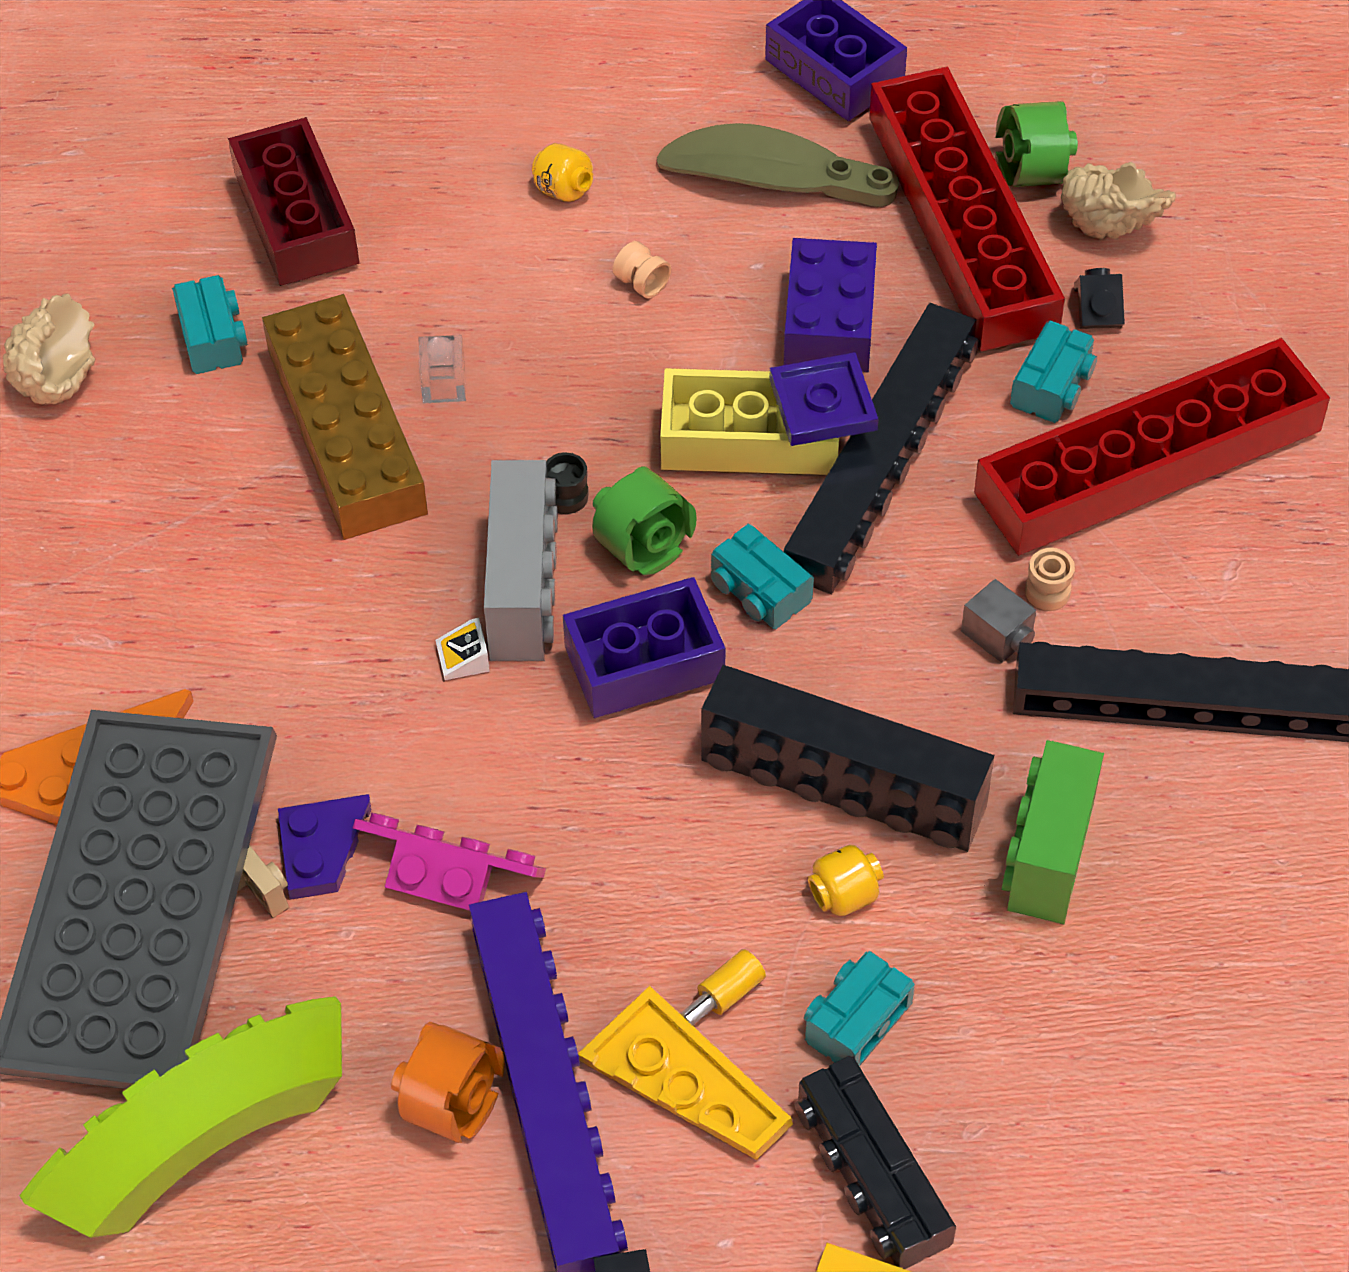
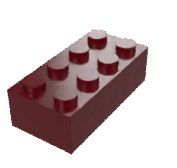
[228,117,360,286]

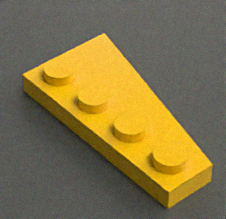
[578,986,793,1160]

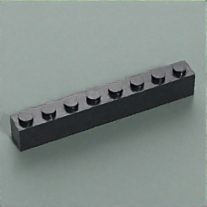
[784,302,980,595]
[1013,642,1349,742]

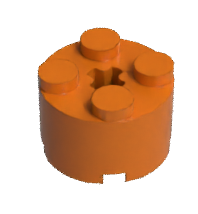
[391,1022,505,1143]

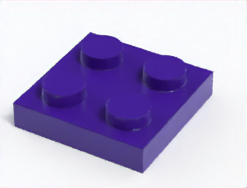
[769,352,879,446]

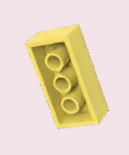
[660,368,839,475]

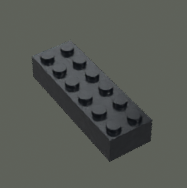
[701,665,995,852]

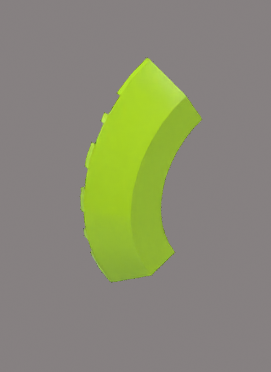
[19,996,342,1238]

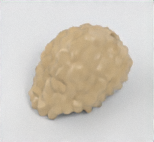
[1061,162,1176,240]
[3,294,95,405]

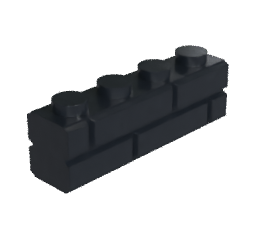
[795,1056,956,1269]

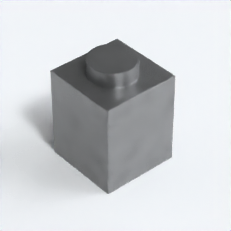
[961,579,1037,663]

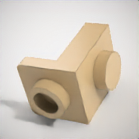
[238,845,289,918]

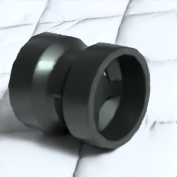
[546,452,589,514]

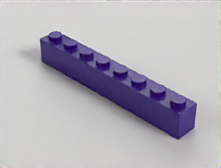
[469,892,628,1272]

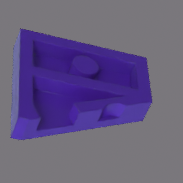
[278,794,372,900]

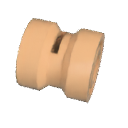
[613,241,671,298]
[1025,548,1075,611]

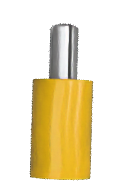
[680,949,766,1025]

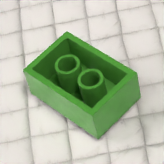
[1001,740,1104,924]

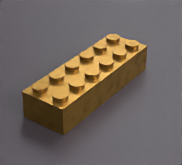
[262,294,428,540]

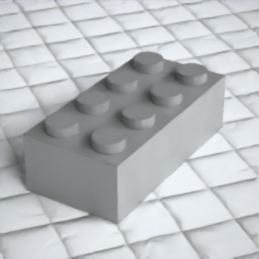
[484,460,558,661]

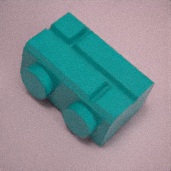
[172,275,248,374]
[1010,321,1098,423]
[711,523,814,630]
[804,951,915,1066]

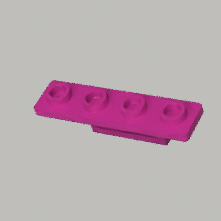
[353,812,546,911]

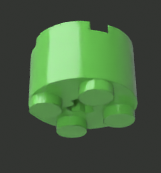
[995,101,1078,187]
[592,466,697,575]

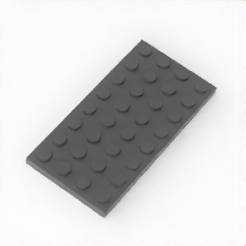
[0,710,277,1089]

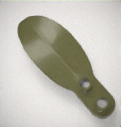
[657,123,899,207]

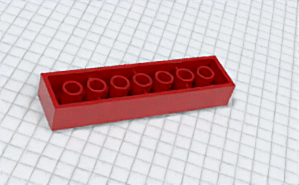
[869,66,1065,352]
[974,338,1330,556]

